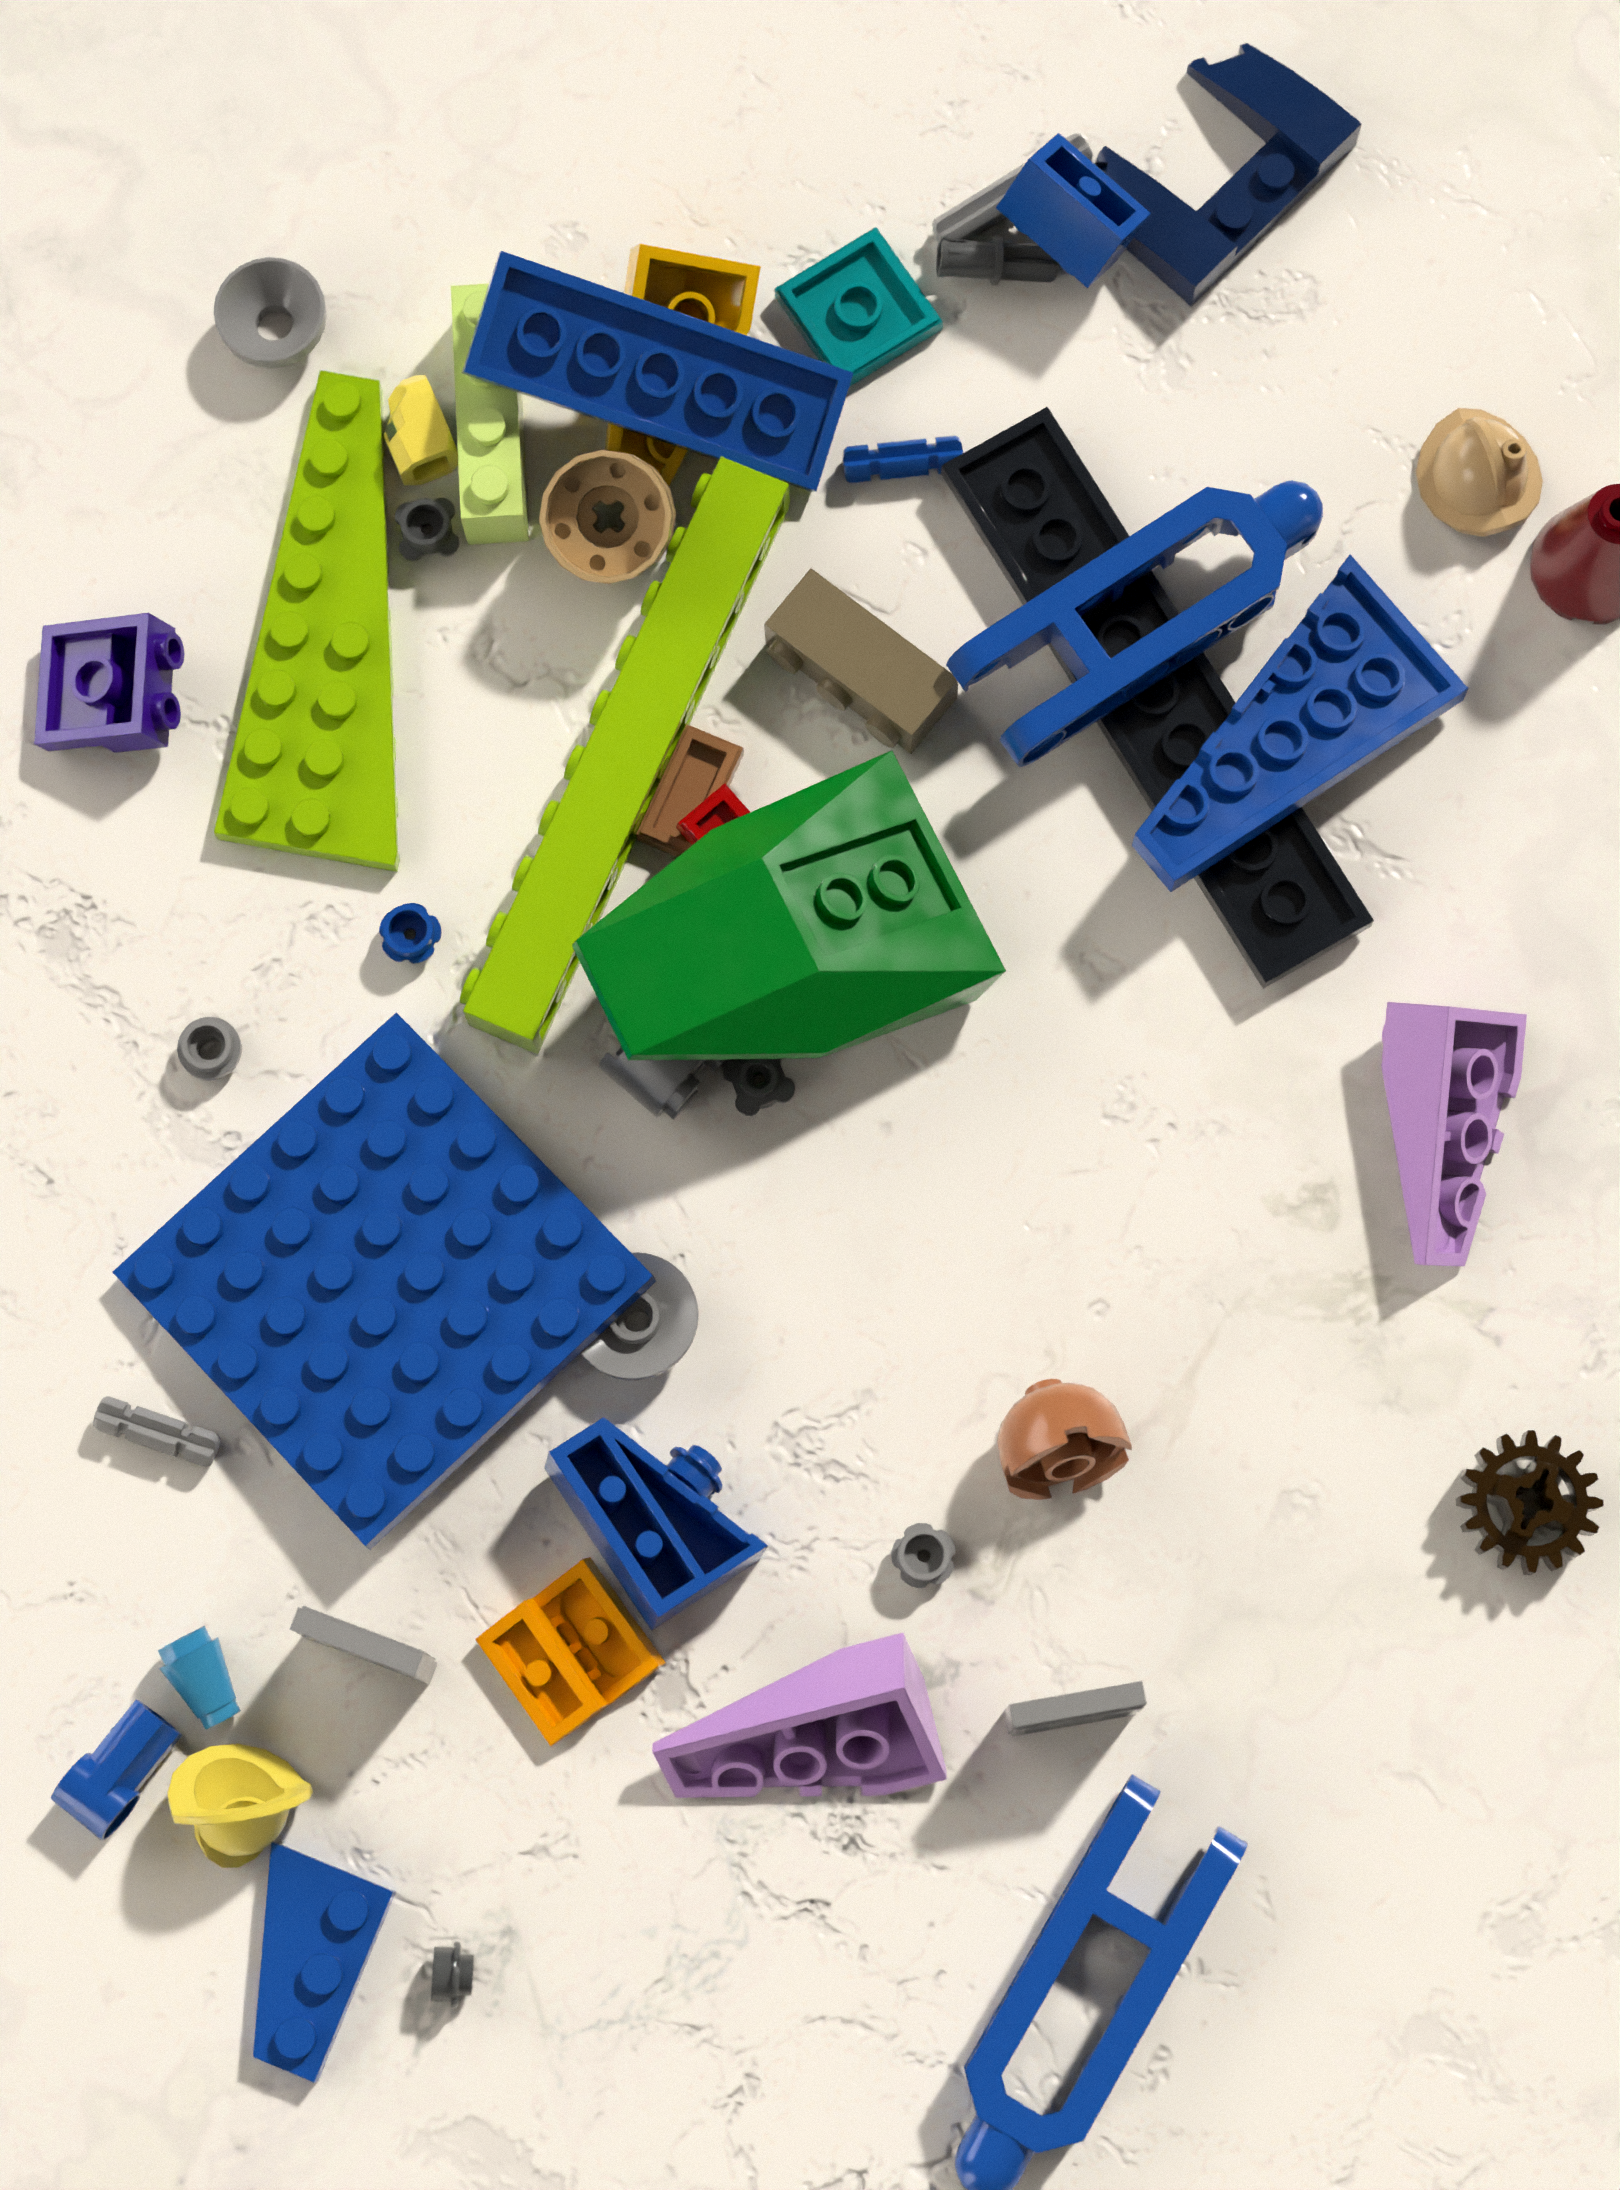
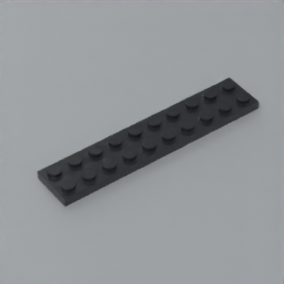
[941,406,1374,989]

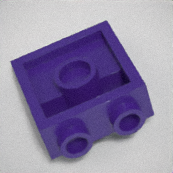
[34,613,185,753]

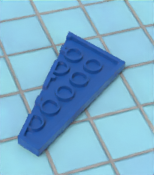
[1132,554,1469,892]

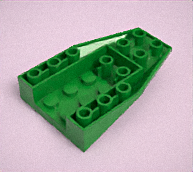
[572,750,1006,1060]

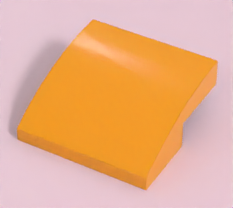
[475,1557,666,1746]

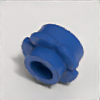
[379,903,441,964]
[666,1445,723,1497]

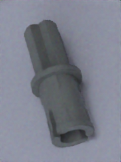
[936,236,1059,286]

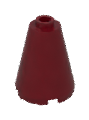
[1530,484,1620,624]

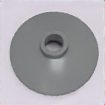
[580,1252,699,1380]

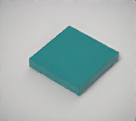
[774,227,943,387]

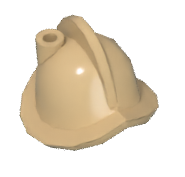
[1416,408,1543,537]

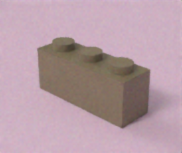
[764,568,958,754]

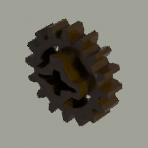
[1456,1430,1603,1575]

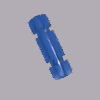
[843,435,963,483]

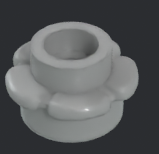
[891,1523,955,1588]

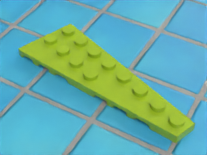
[214,370,400,872]

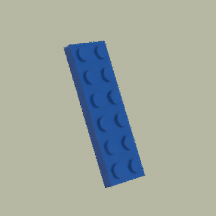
[461,251,853,492]

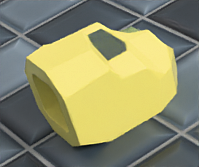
[383,375,458,486]

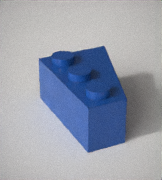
[544,1417,768,1631]

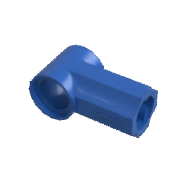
[51,1699,183,1841]

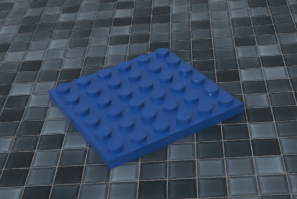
[112,1012,656,1550]

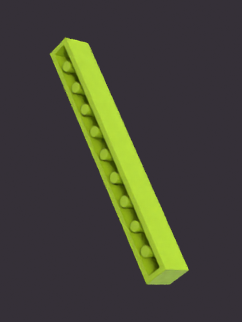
[459,456,790,1055]

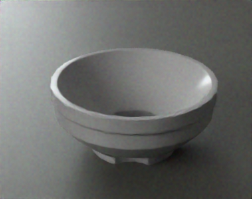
[213,257,326,368]

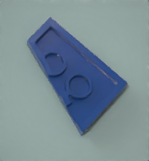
[253,1842,396,2083]

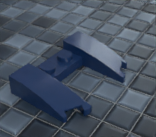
[1095,43,1362,307]

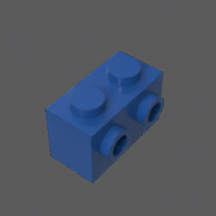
[996,132,1151,288]

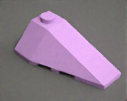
[1381,1002,1527,1266]
[652,1632,947,1798]

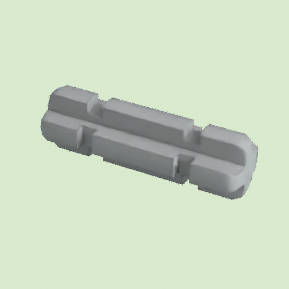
[93,1396,221,1467]

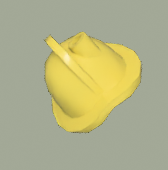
[167,1744,313,1868]

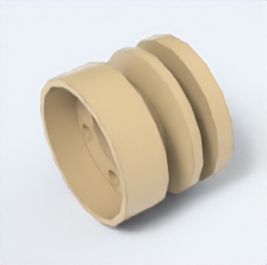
[539,450,676,584]

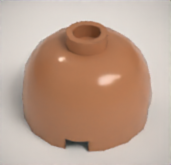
[997,1379,1132,1500]

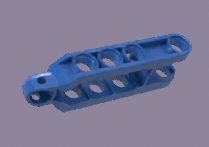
[946,480,1323,767]
[955,1774,1248,2190]

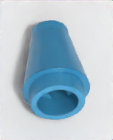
[157,1626,241,1730]

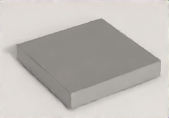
[290,1606,438,1684]
[1004,1681,1147,1737]

